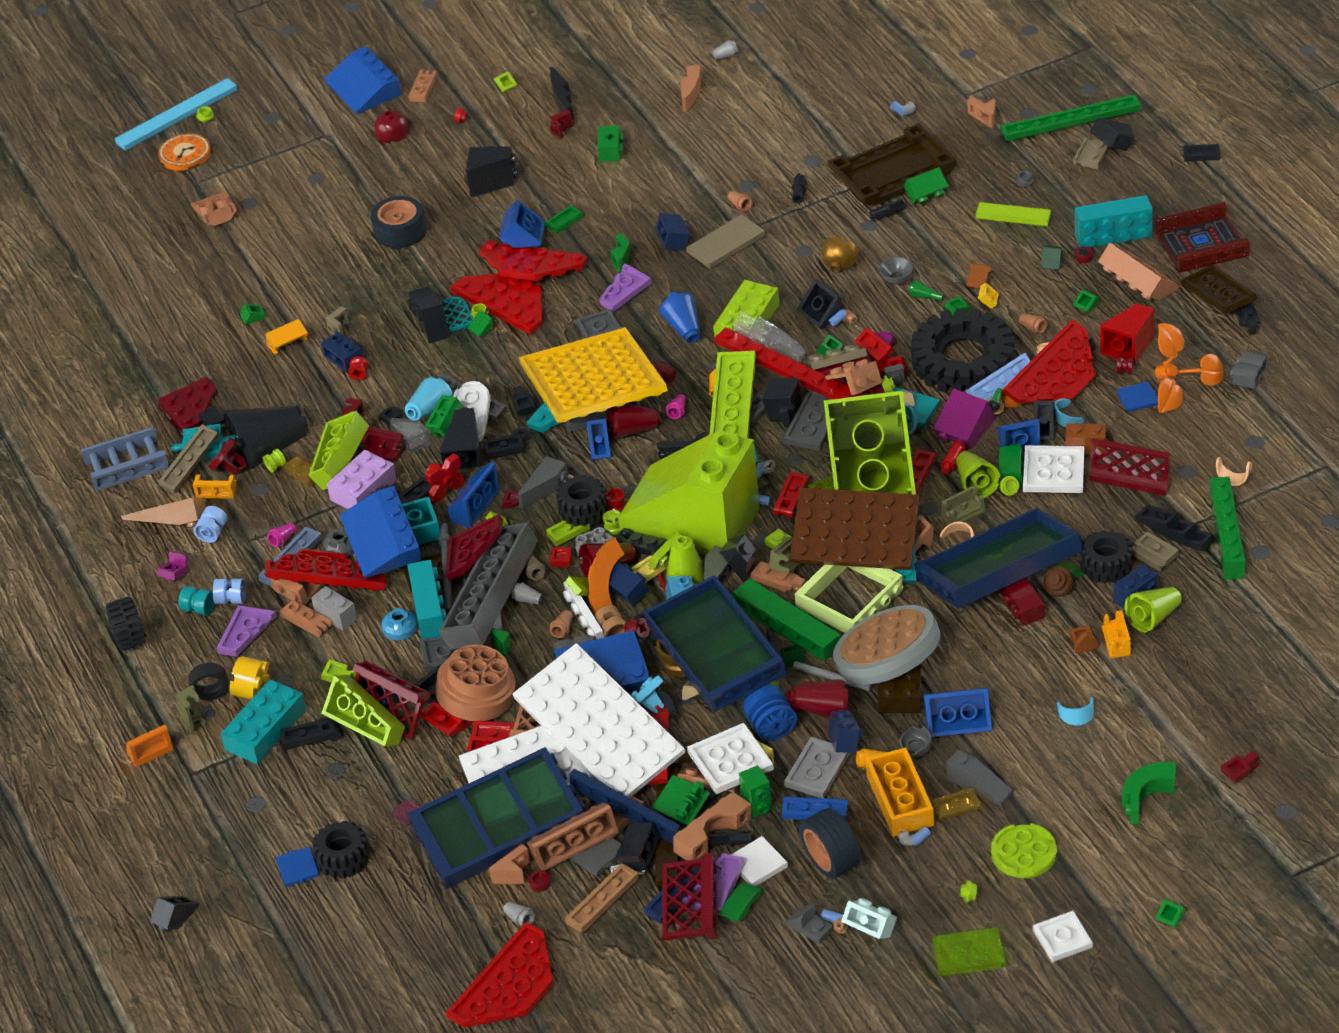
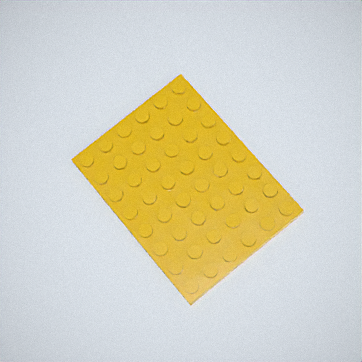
[519,327,667,423]

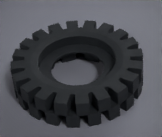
[911,308,1015,393]

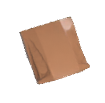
[191,191,237,226]

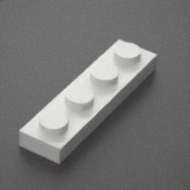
[563,582,604,640]

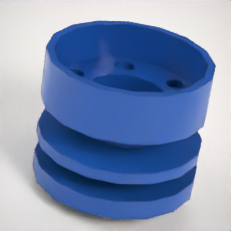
[742,685,797,741]

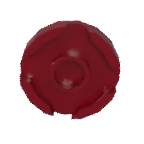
[208,438,246,474]

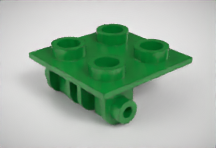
[652,775,710,826]

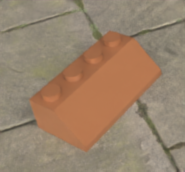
[1098,243,1180,301]
[527,802,618,871]

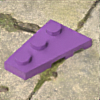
[600,263,652,312]

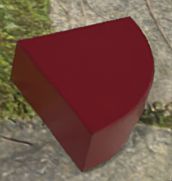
[502,490,519,509]

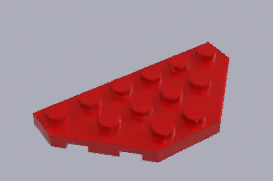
[480,241,588,281]
[450,274,543,335]
[1002,319,1095,404]
[265,549,386,591]
[446,922,554,1028]

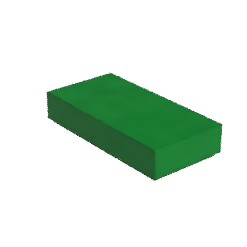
[545,205,584,234]

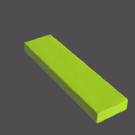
[976,202,1051,226]

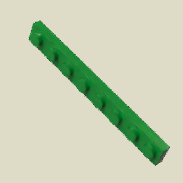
[1001,94,1141,141]

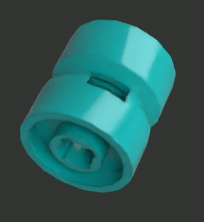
[178,586,215,616]

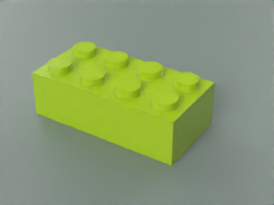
[714,280,780,341]

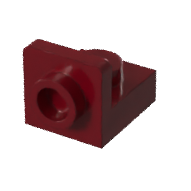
[549,109,573,139]

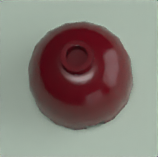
[374,110,409,143]

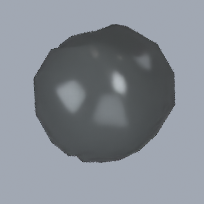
[899,726,931,758]

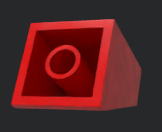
[1100,304,1154,365]

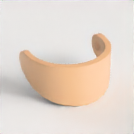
[1216,457,1252,486]
[940,522,975,539]

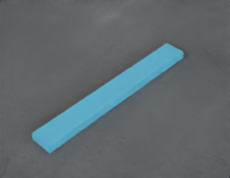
[115,78,238,151]

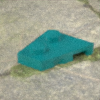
[526,402,561,433]

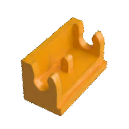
[266,319,308,355]
[193,474,237,499]
[1102,610,1130,658]

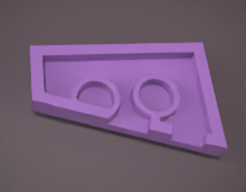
[217,605,277,657]
[680,853,745,915]

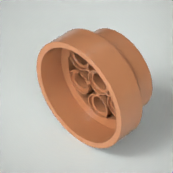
[435,645,515,721]

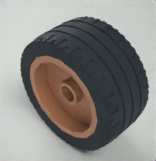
[371,196,426,248]
[799,808,861,878]

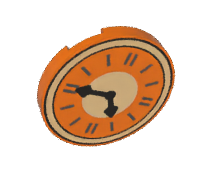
[158,133,211,171]

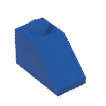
[586,419,611,460]

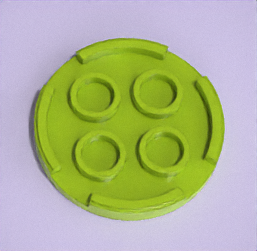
[991,823,1057,878]

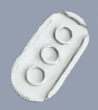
[453,381,491,442]

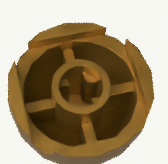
[821,237,859,272]

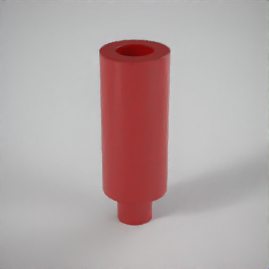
[941,441,966,474]

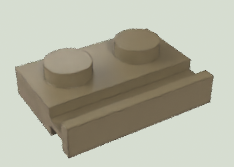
[1073,137,1110,169]
[1131,532,1179,572]

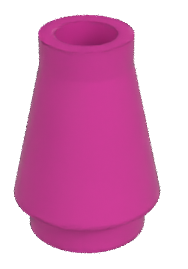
[666,394,686,419]
[267,522,296,547]

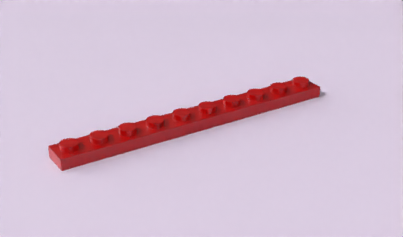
[714,327,865,400]

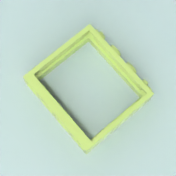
[795,565,903,633]

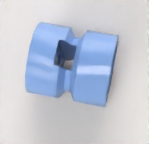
[194,506,228,543]
[213,579,246,604]

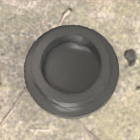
[1016,170,1034,187]

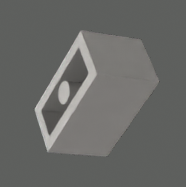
[311,586,357,631]

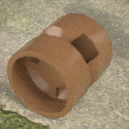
[594,605,626,637]

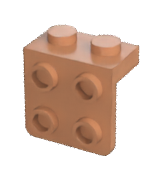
[825,359,882,395]
[270,579,325,605]

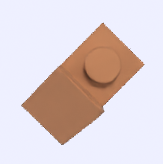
[967,96,996,128]
[915,515,934,553]
[489,844,530,884]

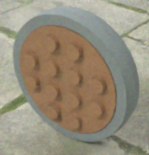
[833,605,940,685]

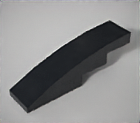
[550,66,574,120]
[1135,505,1215,551]

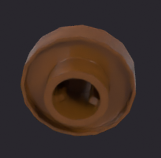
[1043,566,1074,597]

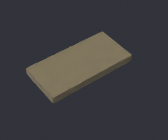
[686,214,765,269]

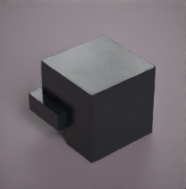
[762,378,803,427]

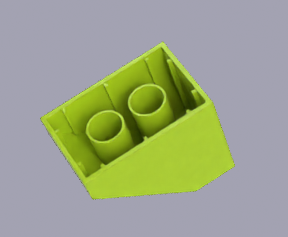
[824,391,916,494]
[618,431,760,555]

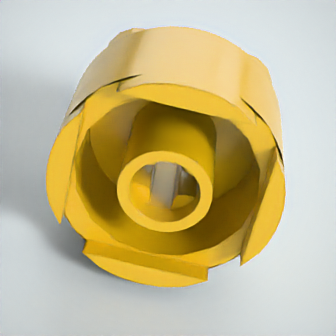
[230,656,270,700]

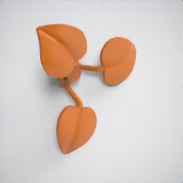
[1155,323,1224,413]

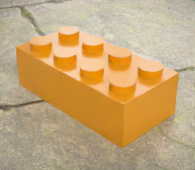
[865,748,934,837]

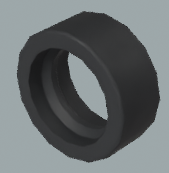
[188,662,229,701]

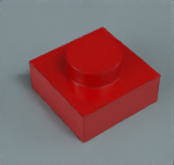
[550,547,572,567]

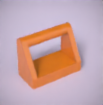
[126,724,173,767]

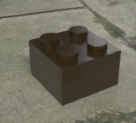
[878,665,922,713]

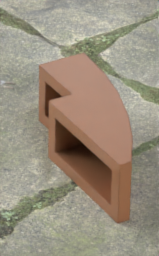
[680,65,702,112]

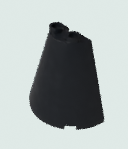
[223,405,308,470]

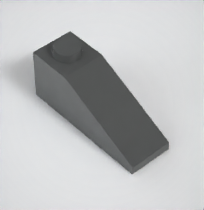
[518,457,569,509]
[704,546,734,606]
[946,749,1013,806]

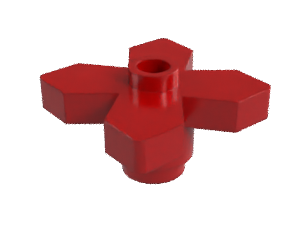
[425,453,464,504]

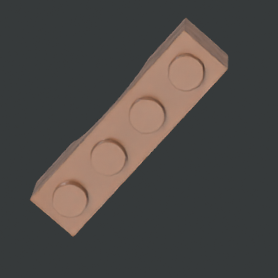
[673,792,751,861]

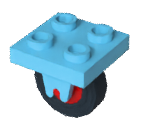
[630,675,675,721]

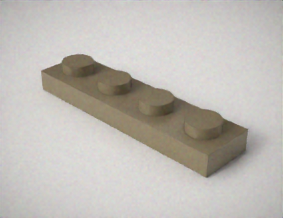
[158,424,219,494]

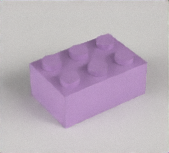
[327,450,397,509]

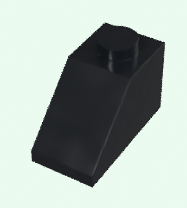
[1090,117,1134,151]
[1034,401,1054,440]
[719,534,756,582]
[150,896,199,932]

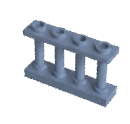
[81,427,169,491]

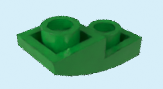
[720,882,762,922]

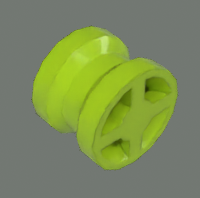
[263,449,287,473]
[603,510,621,535]

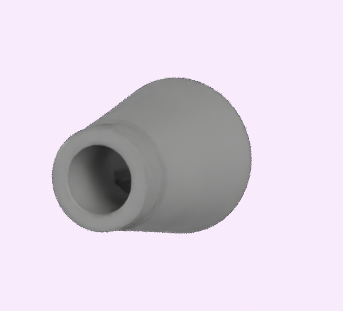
[712,40,738,60]
[511,583,543,605]
[503,901,535,928]

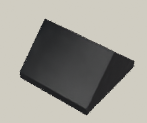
[796,278,842,329]

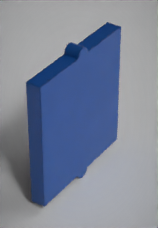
[1117,381,1158,412]
[275,847,319,887]

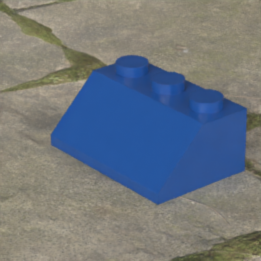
[500,199,545,248]
[448,462,500,528]
[923,687,992,737]

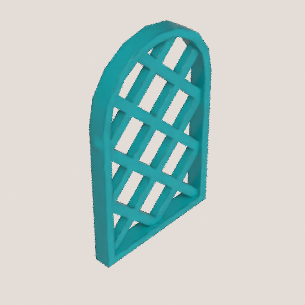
[441,297,473,332]

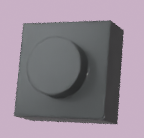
[883,364,905,385]

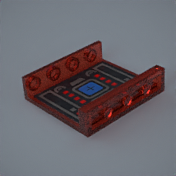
[1155,202,1250,273]

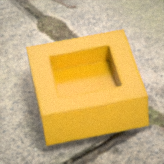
[978,282,999,309]

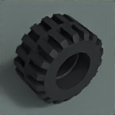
[556,475,607,526]
[1081,530,1132,583]
[106,596,146,651]
[312,821,370,879]

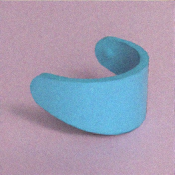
[1054,398,1084,427]
[1057,697,1094,726]

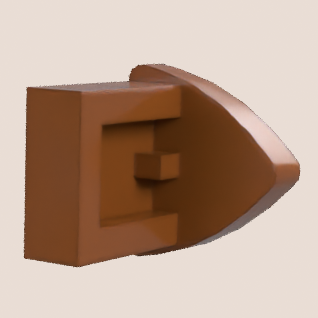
[966,264,992,290]
[1069,625,1099,653]

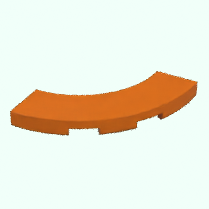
[587,537,624,616]

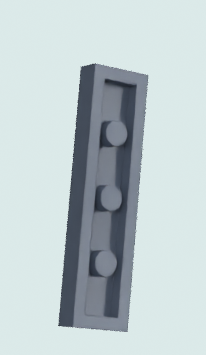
[258,527,322,586]

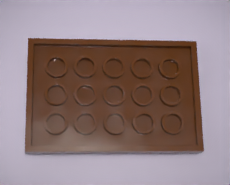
[790,488,920,570]

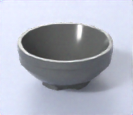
[879,257,913,285]
[323,529,354,557]

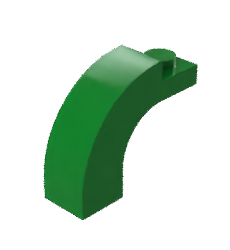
[1122,762,1176,825]

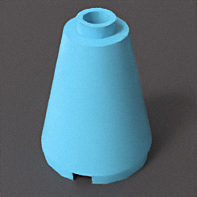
[405,377,453,421]

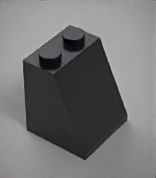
[466,146,518,197]
[440,407,482,469]

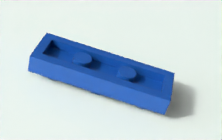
[782,797,848,822]

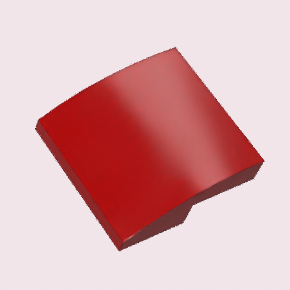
[421,701,474,737]
[467,721,515,752]

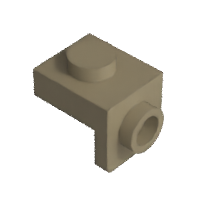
[326,306,349,336]

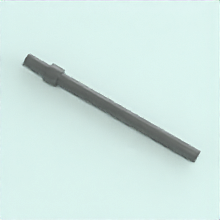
[438,523,453,614]

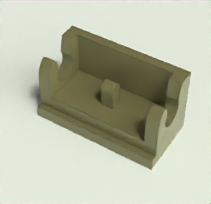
[941,486,986,524]
[769,537,802,575]
[175,685,206,735]

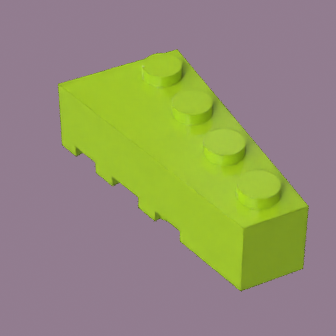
[309,411,369,490]
[321,675,405,746]

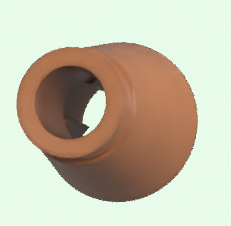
[728,191,752,211]
[1019,313,1047,334]
[550,610,573,638]

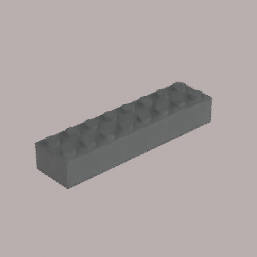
[439,522,538,650]

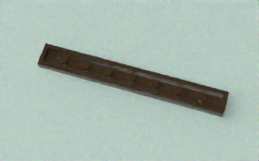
[655,763,678,886]

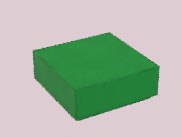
[944,296,970,316]

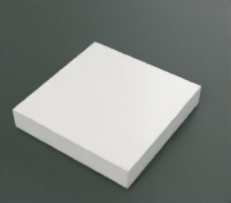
[731,836,788,887]
[1033,911,1093,962]

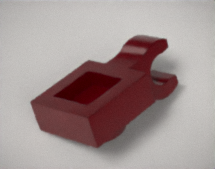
[1221,751,1259,784]

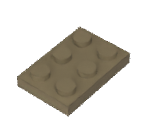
[803,344,867,370]

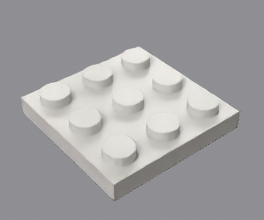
[1023,445,1084,493]
[687,723,774,794]

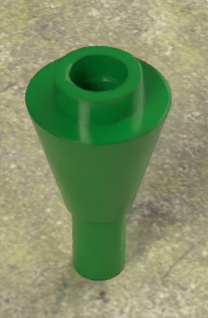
[908,280,944,301]

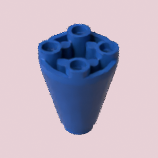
[658,291,700,343]

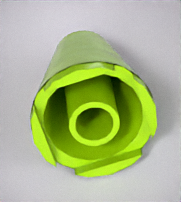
[956,451,1000,498]
[666,536,705,584]
[1124,587,1182,633]

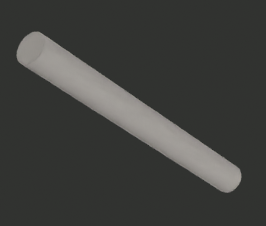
[793,661,872,691]

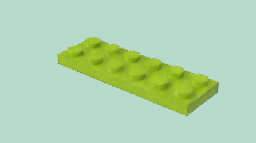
[709,351,756,438]

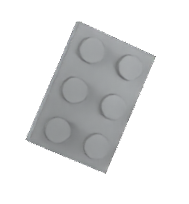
[784,737,850,798]

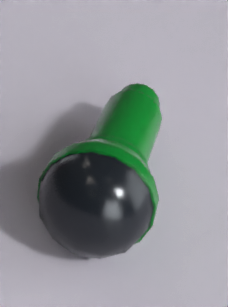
[988,388,1002,412]

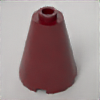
[606,403,660,439]
[579,543,636,578]
[788,679,848,719]

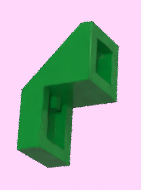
[610,233,631,273]

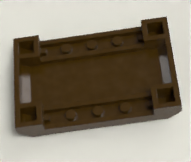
[827,123,957,206]

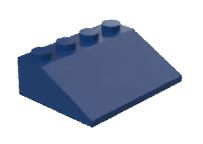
[325,46,401,114]
[340,486,421,579]
[554,630,649,693]

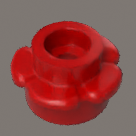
[454,108,467,124]

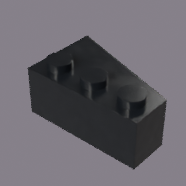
[407,286,450,344]

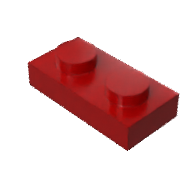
[855,327,894,364]

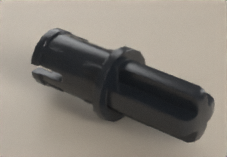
[791,173,806,203]
[869,199,905,221]
[708,830,751,847]

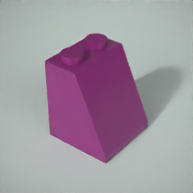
[933,389,996,449]

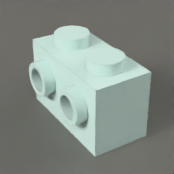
[841,898,897,939]

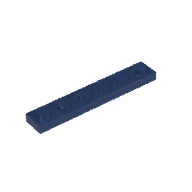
[569,768,680,844]

